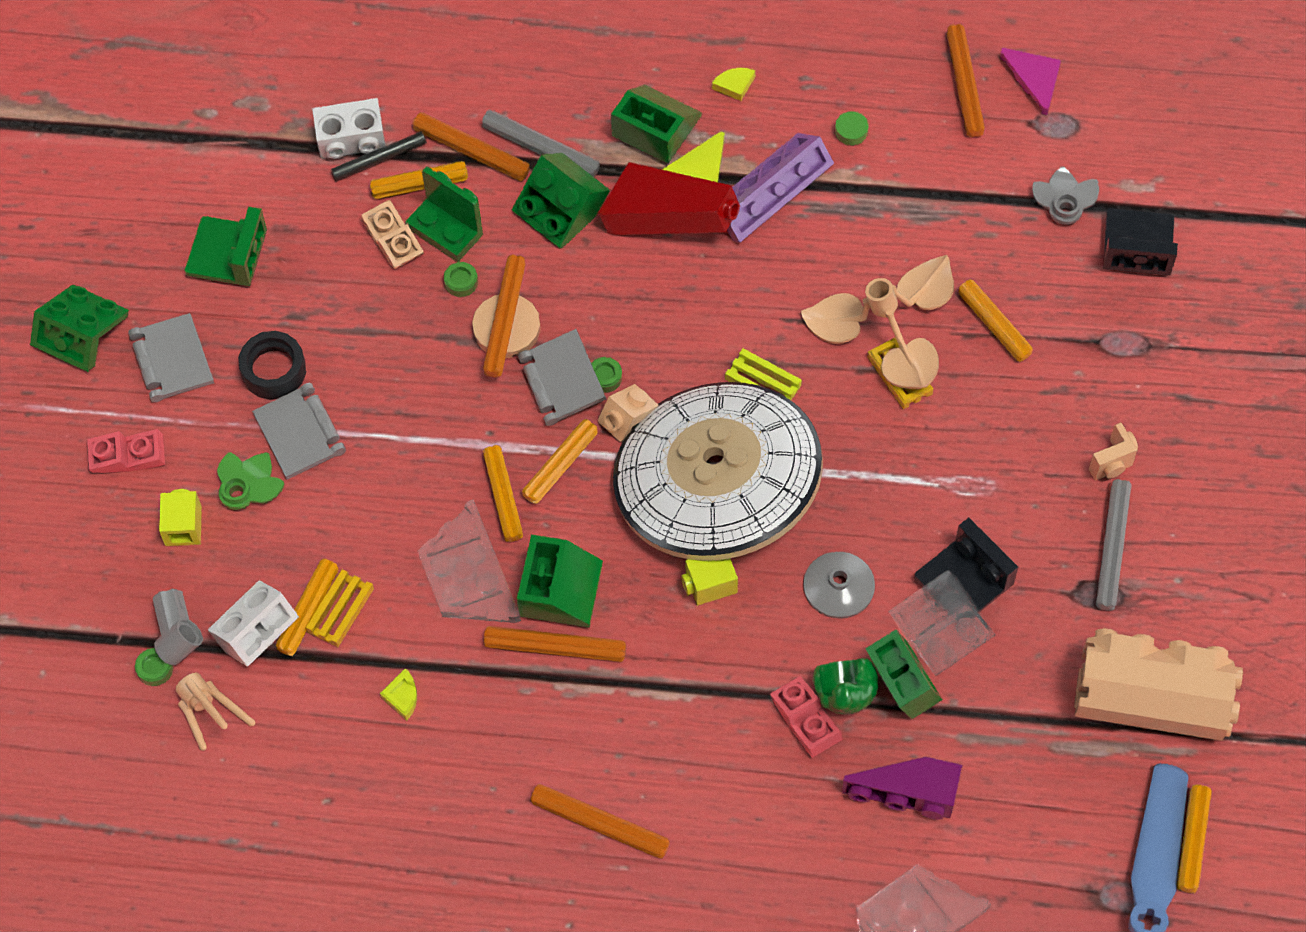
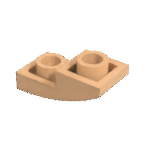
[360,200,424,269]

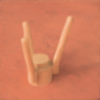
[176,673,255,751]

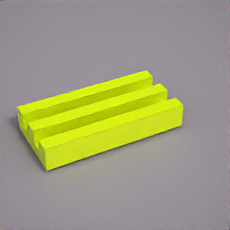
[725,348,802,400]

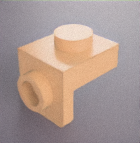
[598,384,659,442]
[1089,423,1138,481]

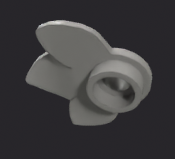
[1032,166,1099,225]

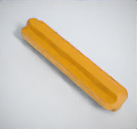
[370,161,468,199]
[958,279,1033,362]
[522,419,598,504]
[483,445,523,542]
[276,559,338,656]
[1177,784,1212,893]

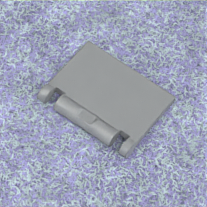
[128,313,214,402]
[518,329,606,426]
[253,383,346,480]

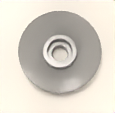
[803,552,875,619]

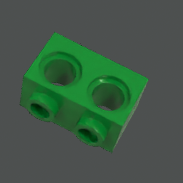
[866,629,943,719]

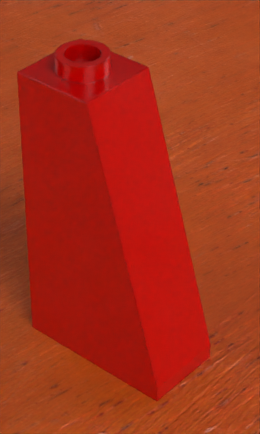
[598,162,741,235]

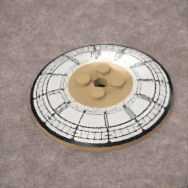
[613,382,823,561]

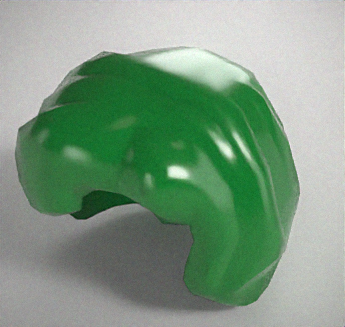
[812,658,878,714]

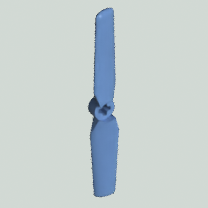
[1128,763,1189,932]

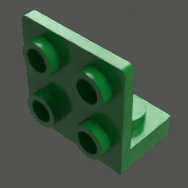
[405,166,483,262]
[185,206,267,286]
[30,285,129,372]

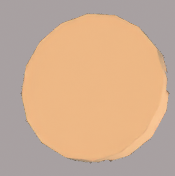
[472,295,541,358]

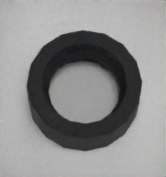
[238,331,306,400]

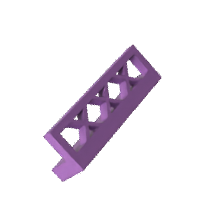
[727,133,834,242]

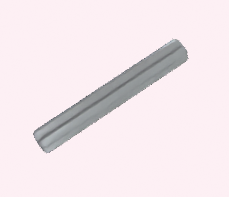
[482,110,600,177]
[1096,479,1131,611]

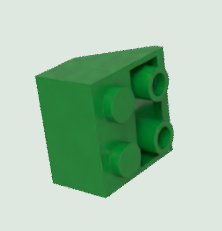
[611,85,702,164]
[512,152,610,248]
[517,534,603,628]

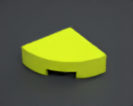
[712,68,756,101]
[380,668,417,721]

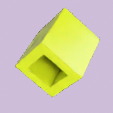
[159,489,202,546]
[681,559,738,606]

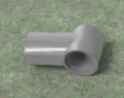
[152,588,203,665]

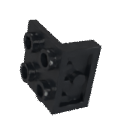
[1103,208,1178,276]
[914,517,1018,626]

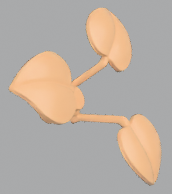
[801,255,954,389]

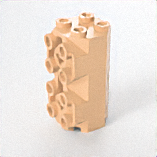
[1075,628,1243,741]

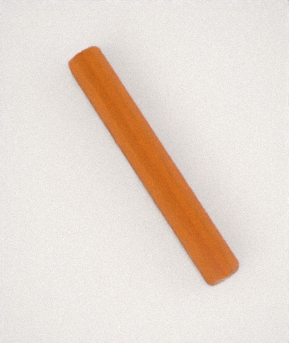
[947,24,985,138]
[412,112,530,181]
[483,254,526,378]
[484,626,626,662]
[531,784,670,859]

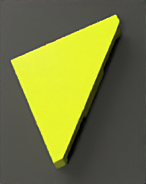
[662,132,725,182]

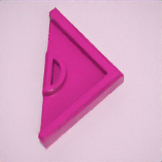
[1000,47,1061,115]

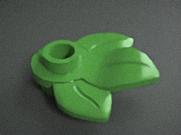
[217,452,285,510]

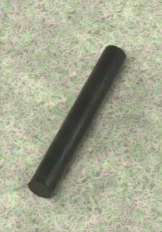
[331,131,426,181]

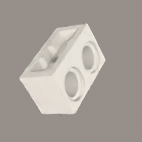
[312,98,386,159]
[208,580,299,667]

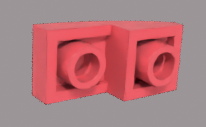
[87,429,165,473]
[770,676,843,758]

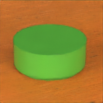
[835,111,869,145]
[444,262,478,297]
[591,357,622,393]
[135,648,173,686]

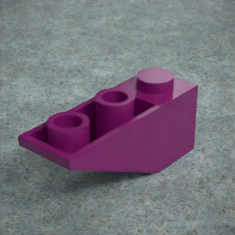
[842,757,962,820]

